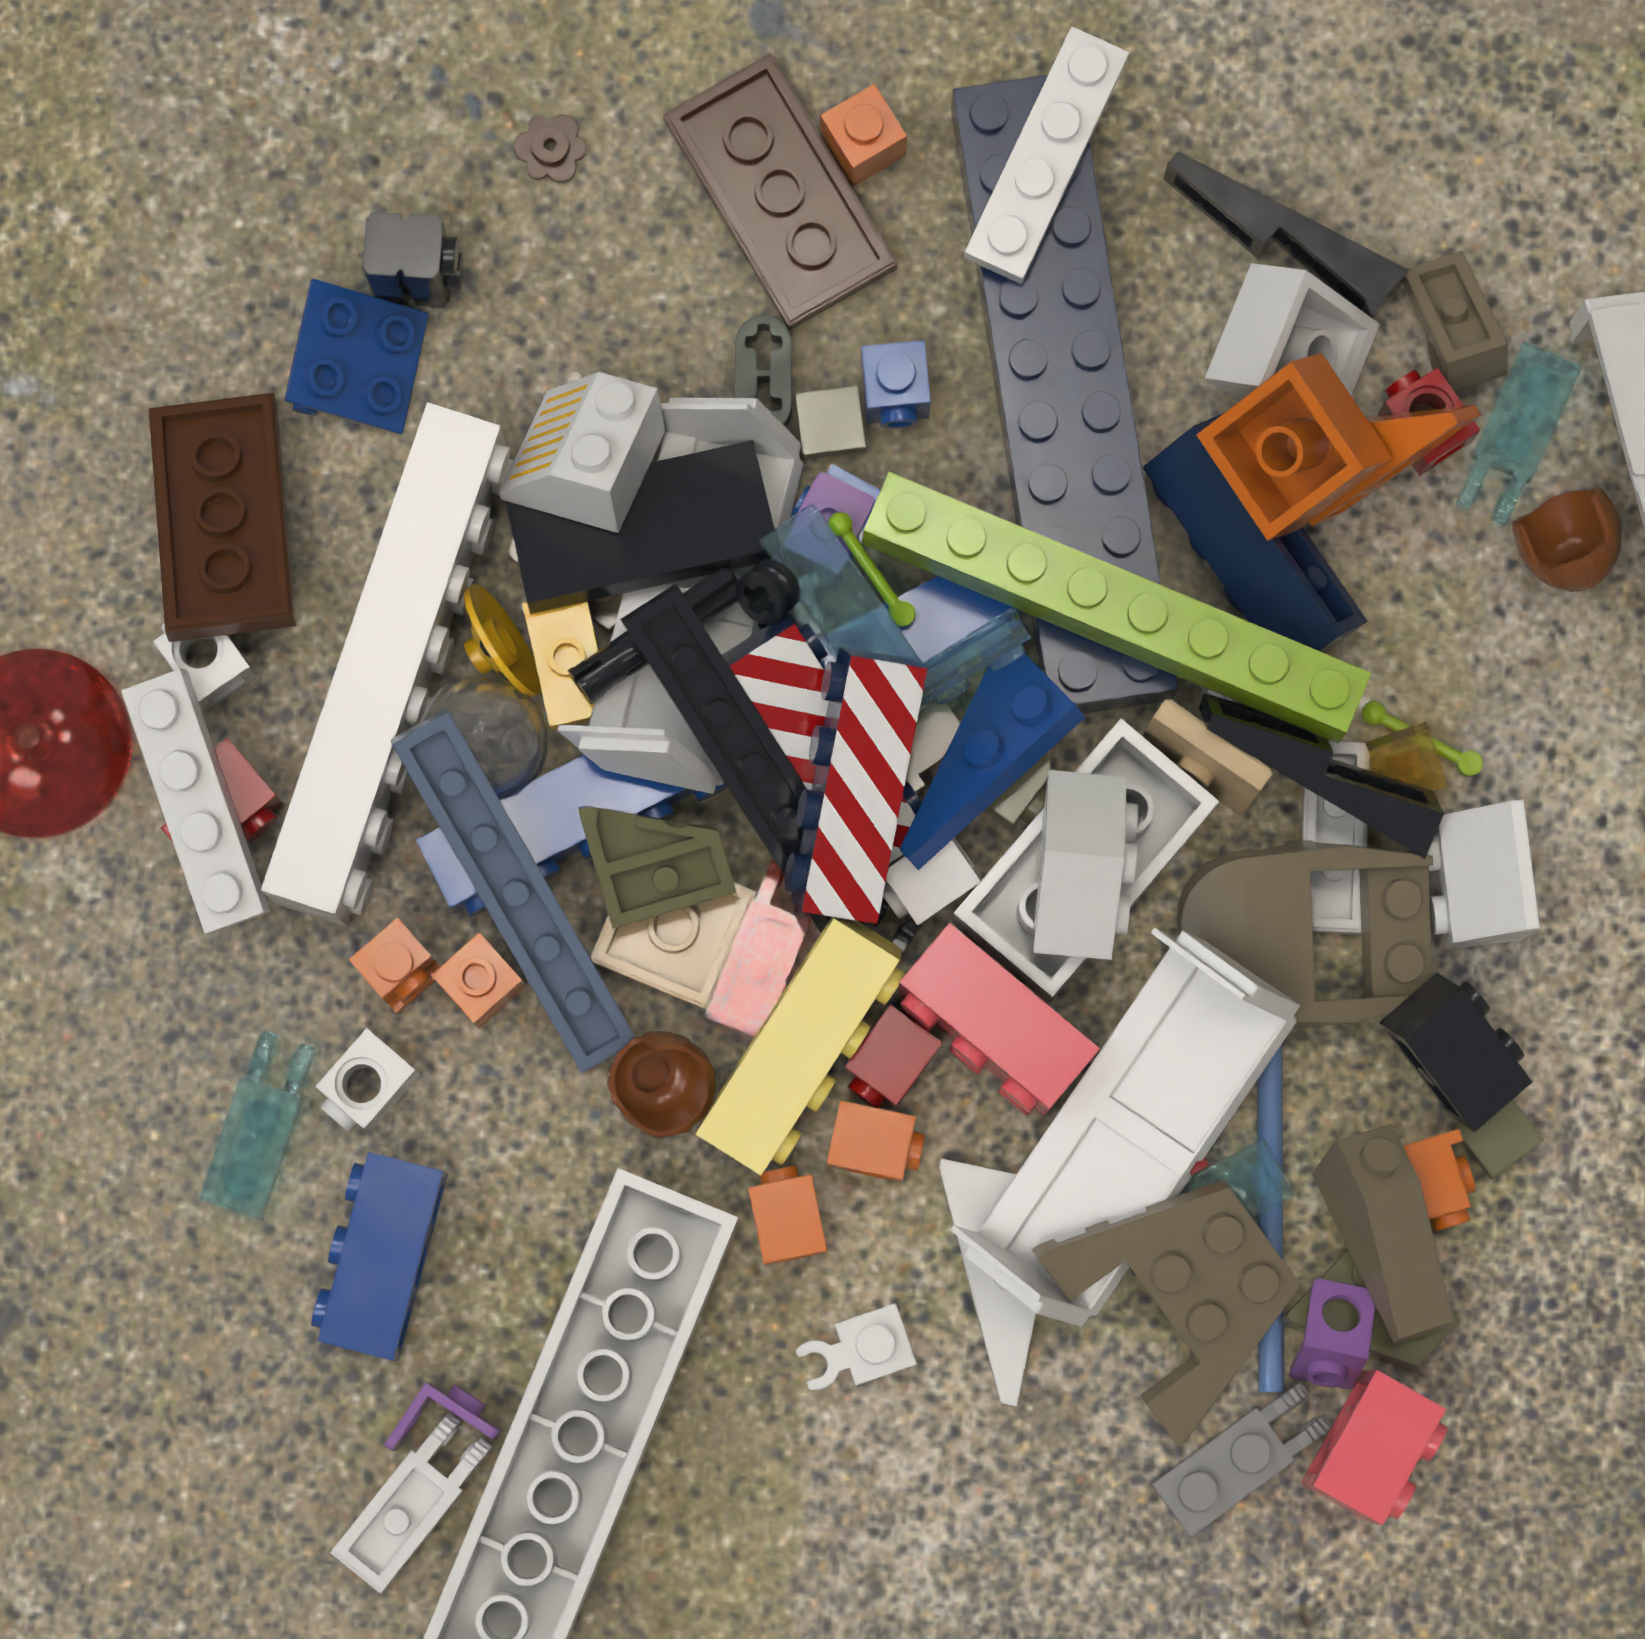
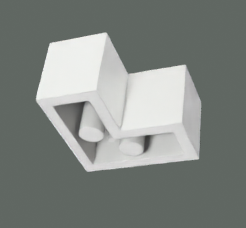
[1033,770,1138,960]

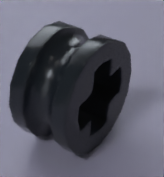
[735,559,801,625]

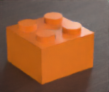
[1196,353,1394,541]

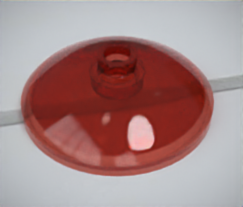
[0,649,132,839]

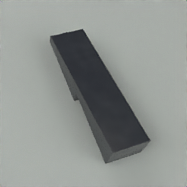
[1163,151,1409,318]
[1199,693,1444,859]

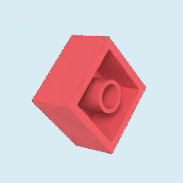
[1300,1370,1448,1525]

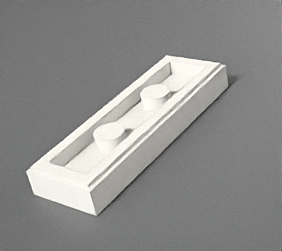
[1301,741,1370,935]

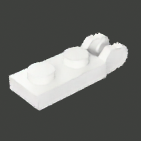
[330,1412,492,1594]

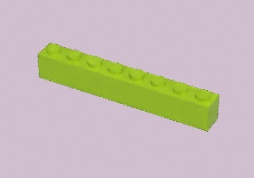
[863,472,1371,743]

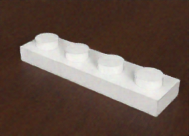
[964,26,1129,284]
[121,669,271,934]

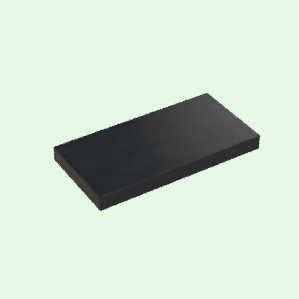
[505,440,781,614]

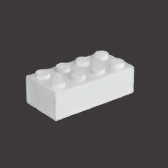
[952,719,1220,1003]

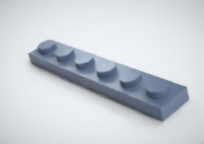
[390,708,635,1073]

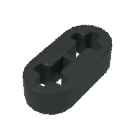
[735,315,792,427]

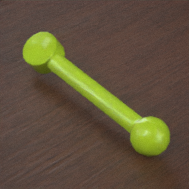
[828,512,915,627]
[1361,701,1483,777]

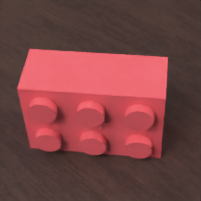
[897,922,1100,1116]

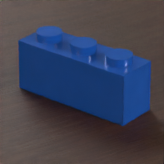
[311,1152,448,1361]

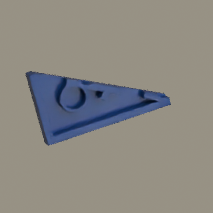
[899,636,1086,871]

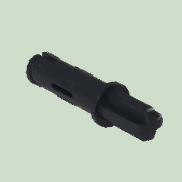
[567,567,738,704]

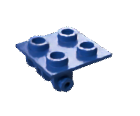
[284,278,429,434]

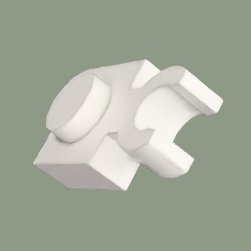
[796,1303,917,1390]

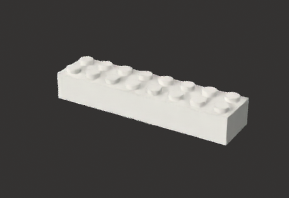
[261,402,514,927]
[423,1168,740,1639]

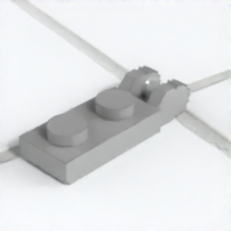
[1151,1381,1333,1537]

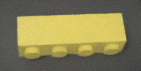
[696,917,905,1175]

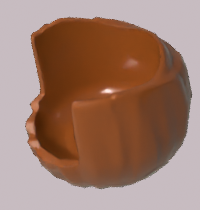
[1512,487,1622,592]
[607,1031,716,1138]

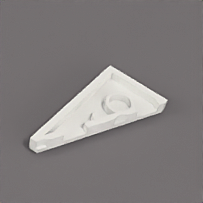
[939,1158,1036,1406]

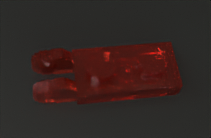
[704,858,811,1038]

